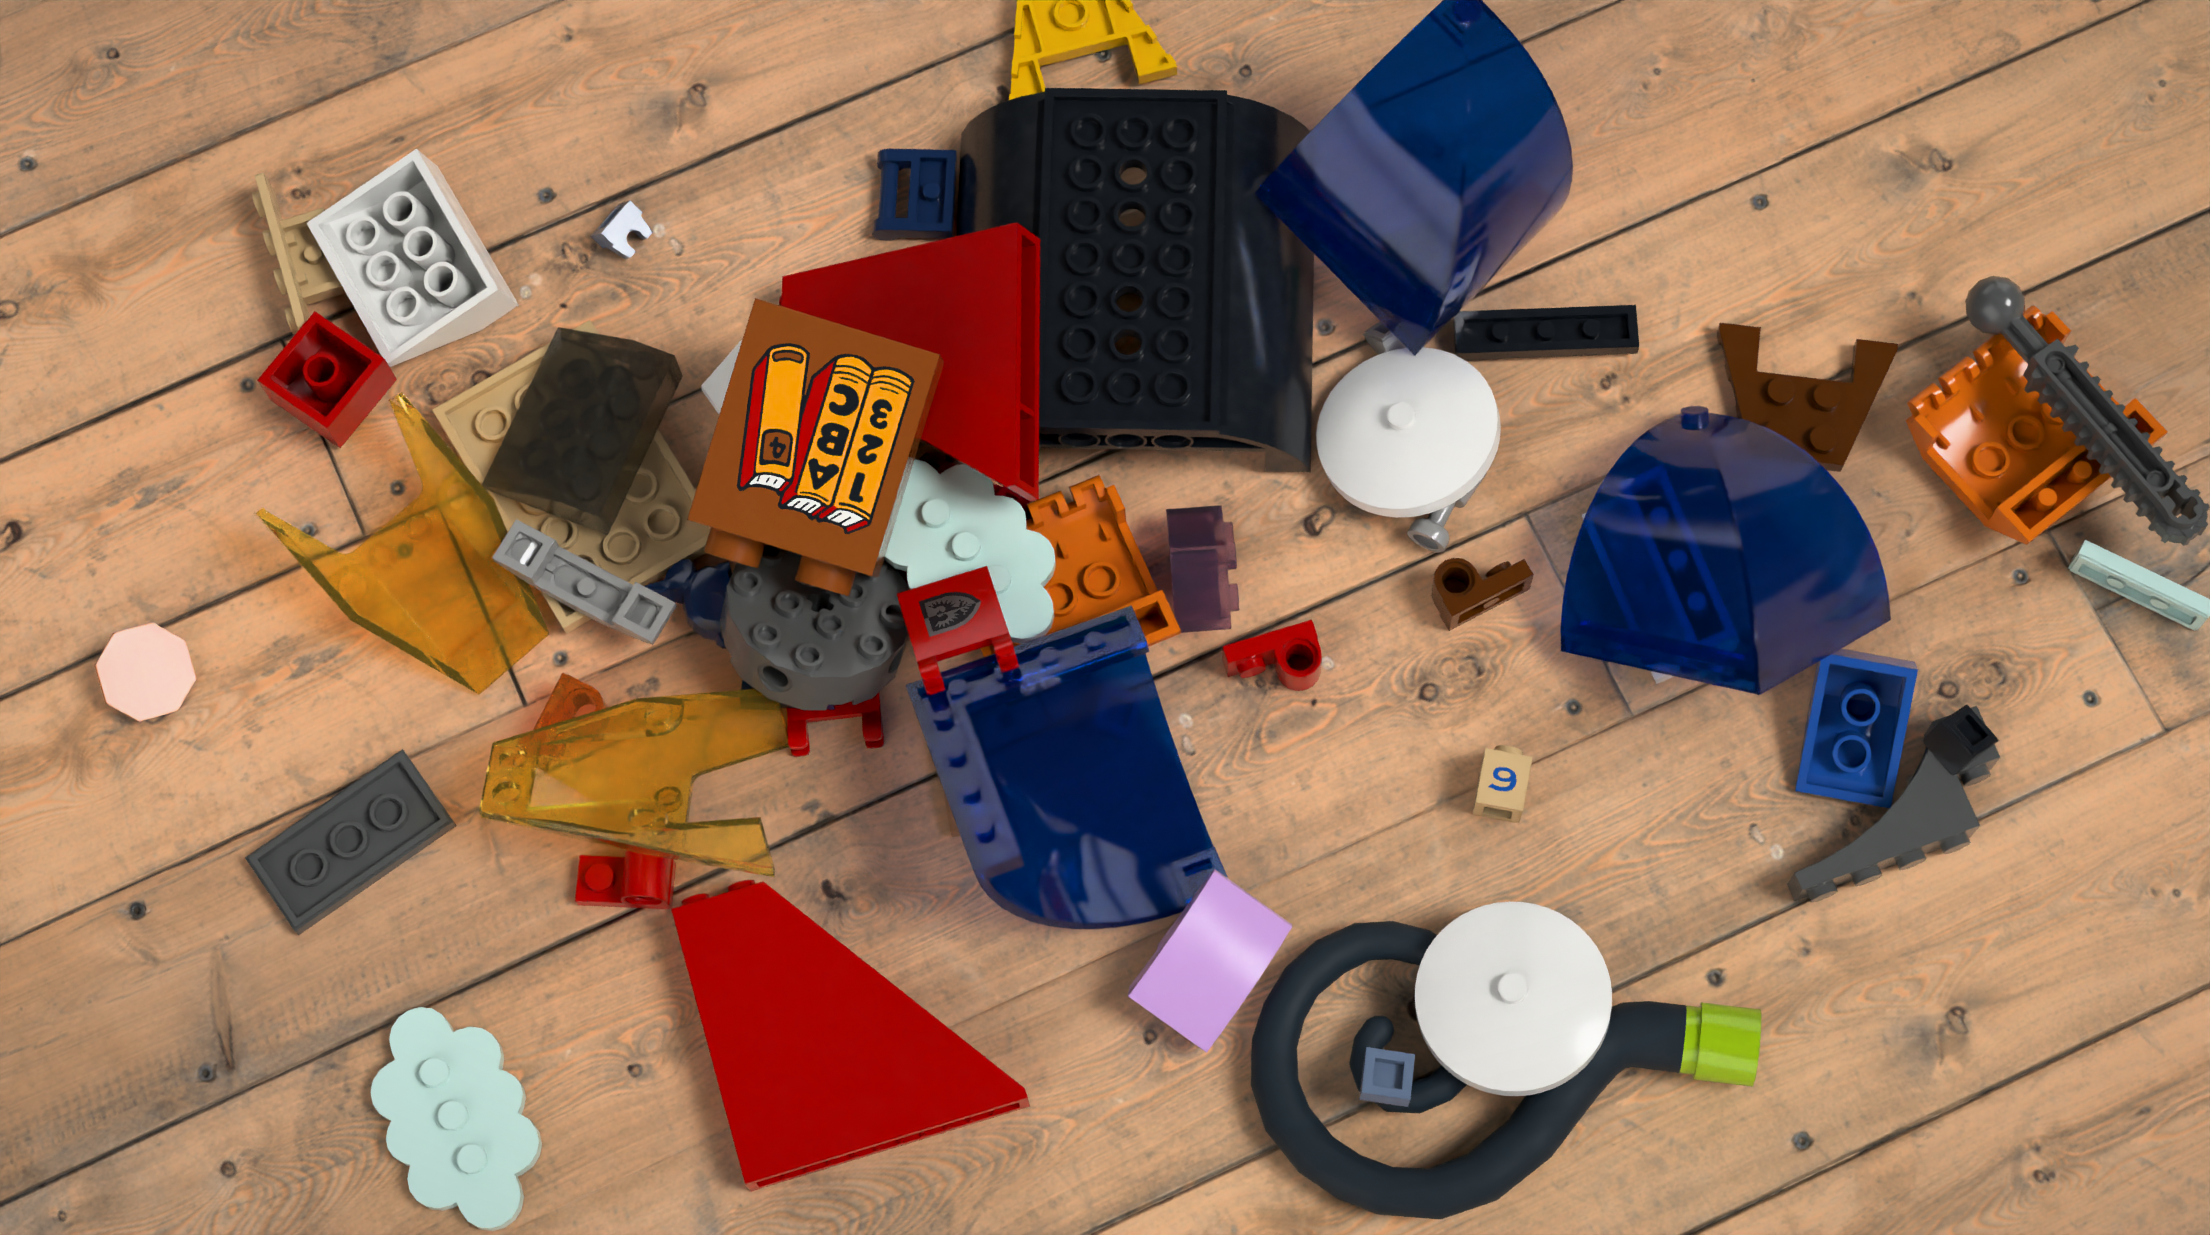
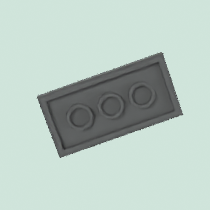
[245,749,457,935]

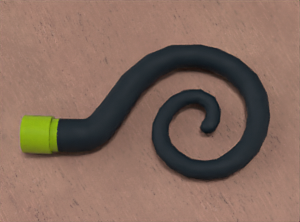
[1251,921,1761,1219]

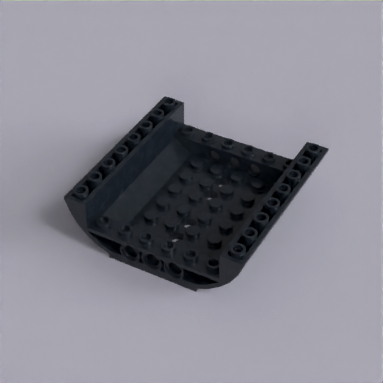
[945,88,1316,472]

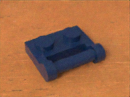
[872,148,957,241]

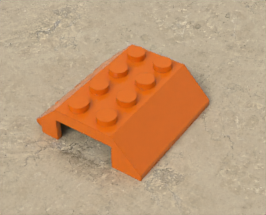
[1905,306,2168,545]
[980,475,1181,706]

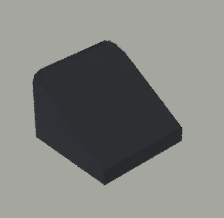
[1923,705,1999,775]

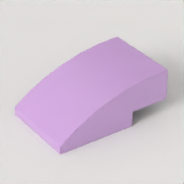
[1128,869,1292,1053]

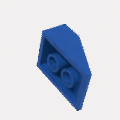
[1795,645,1918,808]

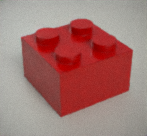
[257,311,397,448]

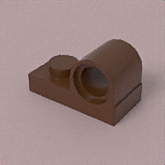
[1431,558,1534,631]

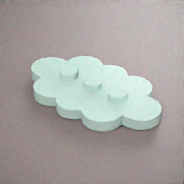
[884,459,1056,644]
[370,1007,542,1231]

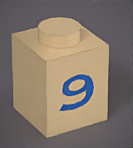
[1473,745,1532,823]

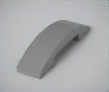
[492,519,677,645]

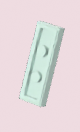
[2068,540,2210,631]

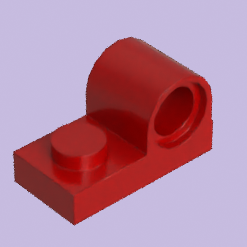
[1222,620,1322,691]
[575,849,676,909]

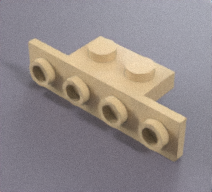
[252,173,346,334]

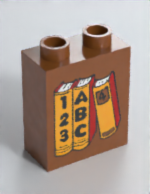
[687,298,944,596]

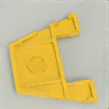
[1009,0,1177,100]

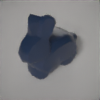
[645,559,732,649]

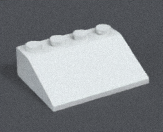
[307,149,519,367]

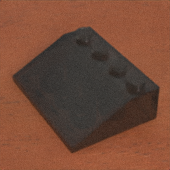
[482,327,683,535]

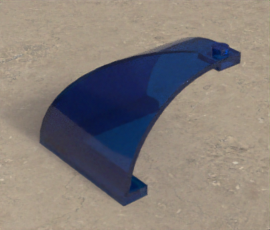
[1255,0,1573,356]
[1561,406,1891,695]
[906,605,1228,929]

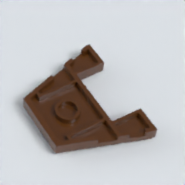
[1717,323,1898,472]

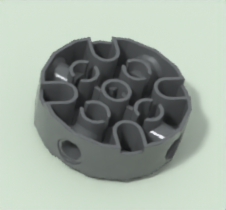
[720,544,909,710]

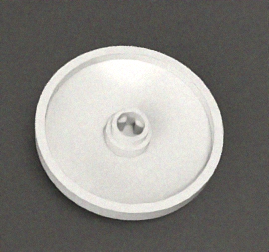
[1316,347,1501,518]
[1415,902,1612,1096]

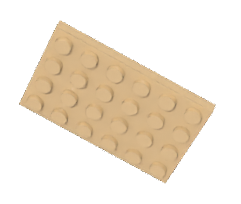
[432,320,711,634]

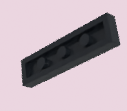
[1453,305,1639,360]

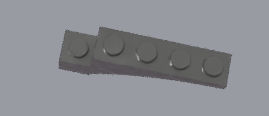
[1787,706,2000,902]

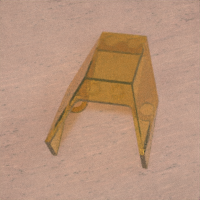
[253,392,549,695]
[479,689,789,877]

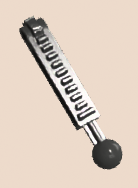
[1965,276,2210,546]

